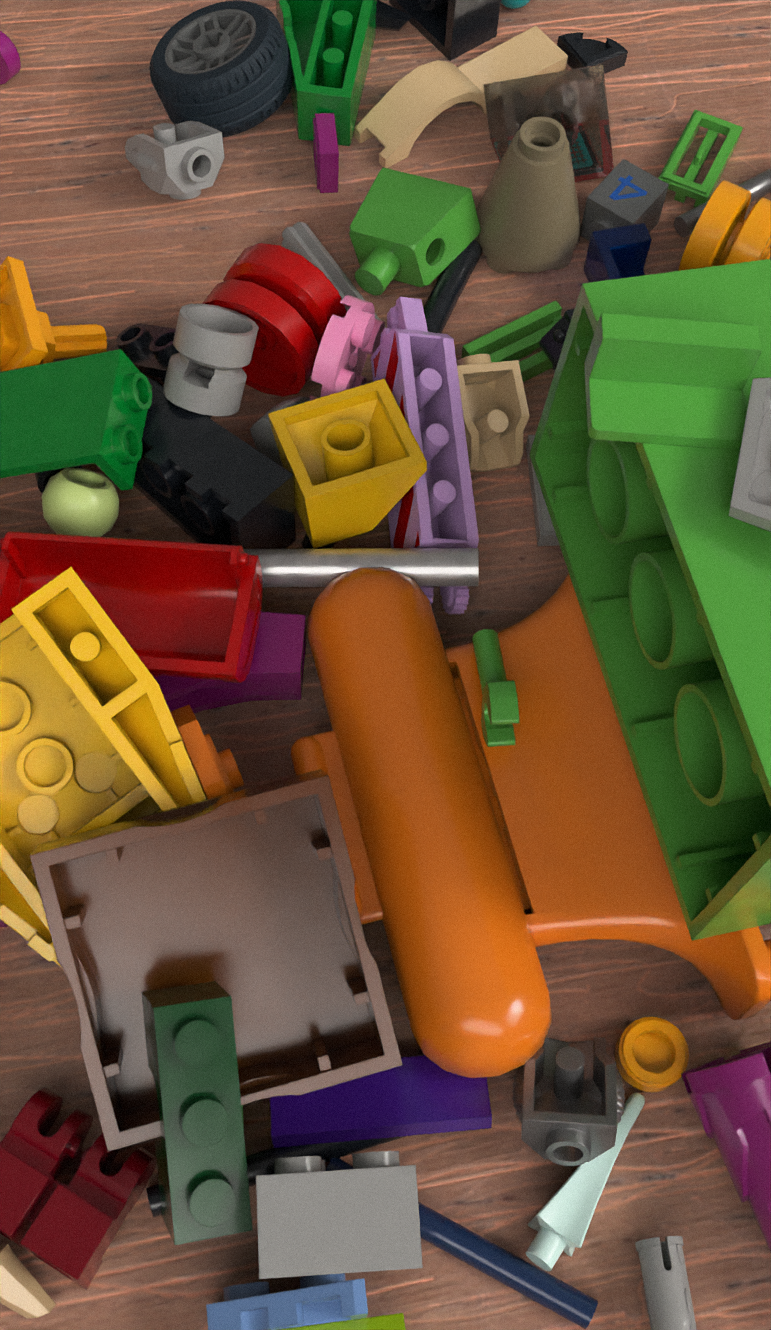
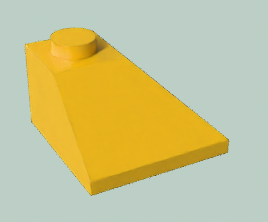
[268,379,427,549]

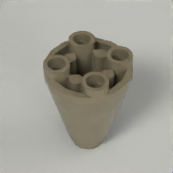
[475,117,581,274]

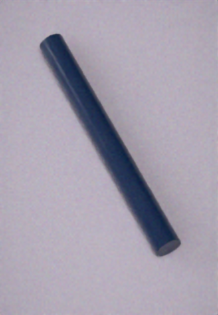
[325,1158,598,1329]

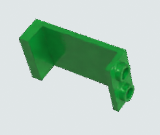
[0,349,152,491]

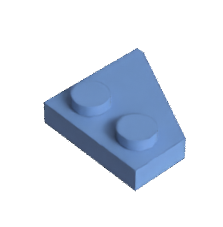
[206,1273,368,1330]

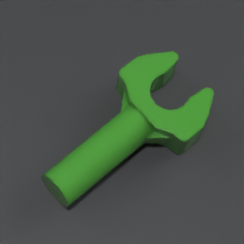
[472,629,519,747]

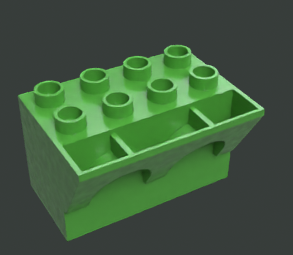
[529,259,771,941]

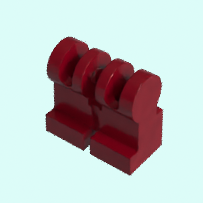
[0,1087,157,1290]

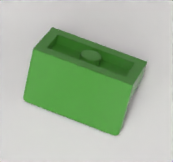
[584,312,762,450]

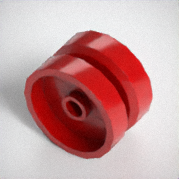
[202,243,347,397]

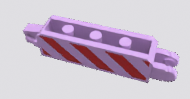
[371,297,479,615]

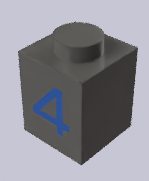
[580,159,669,261]

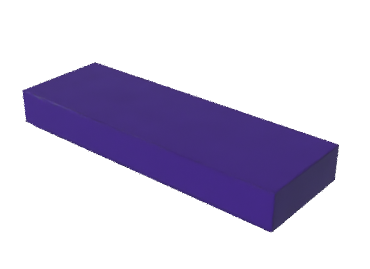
[270,1055,492,1148]

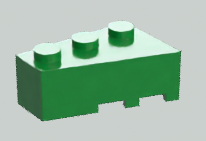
[276,0,377,146]

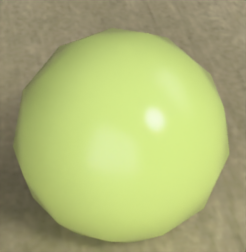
[42,468,119,537]

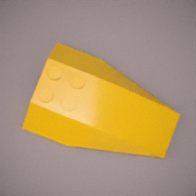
[0,567,206,968]

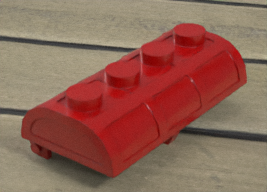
[0,531,263,683]

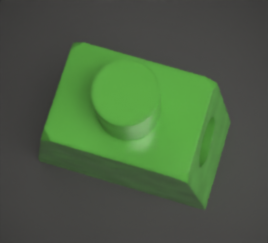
[349,167,481,296]

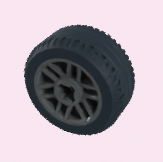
[149,0,293,137]

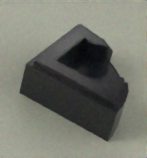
[557,32,628,83]

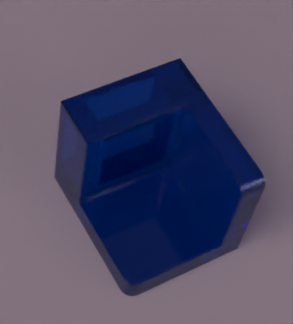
[584,223,652,283]

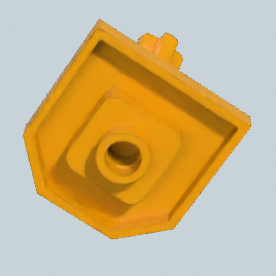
[0,256,107,372]

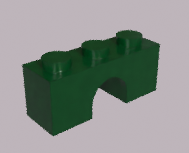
[141,981,253,1245]

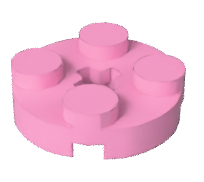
[310,295,385,401]

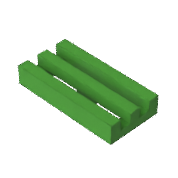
[658,110,743,207]
[461,301,562,382]

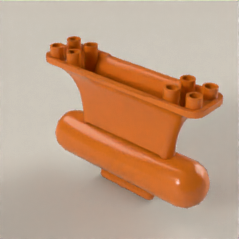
[291,567,771,1078]

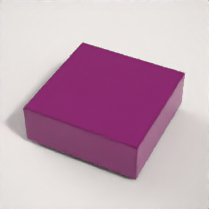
[313,113,339,193]

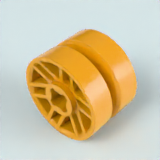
[678,180,771,271]

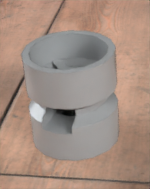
[163,304,259,416]

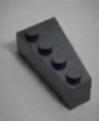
[133,376,296,549]

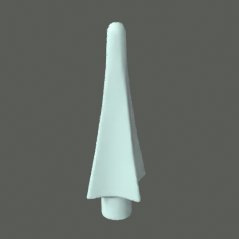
[525,1092,645,1271]

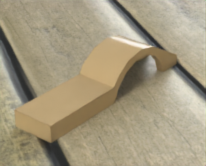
[354,26,568,168]

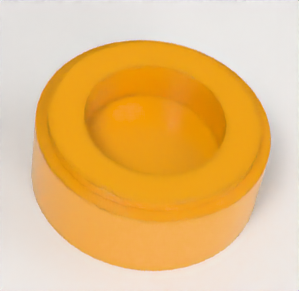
[615,1017,689,1093]

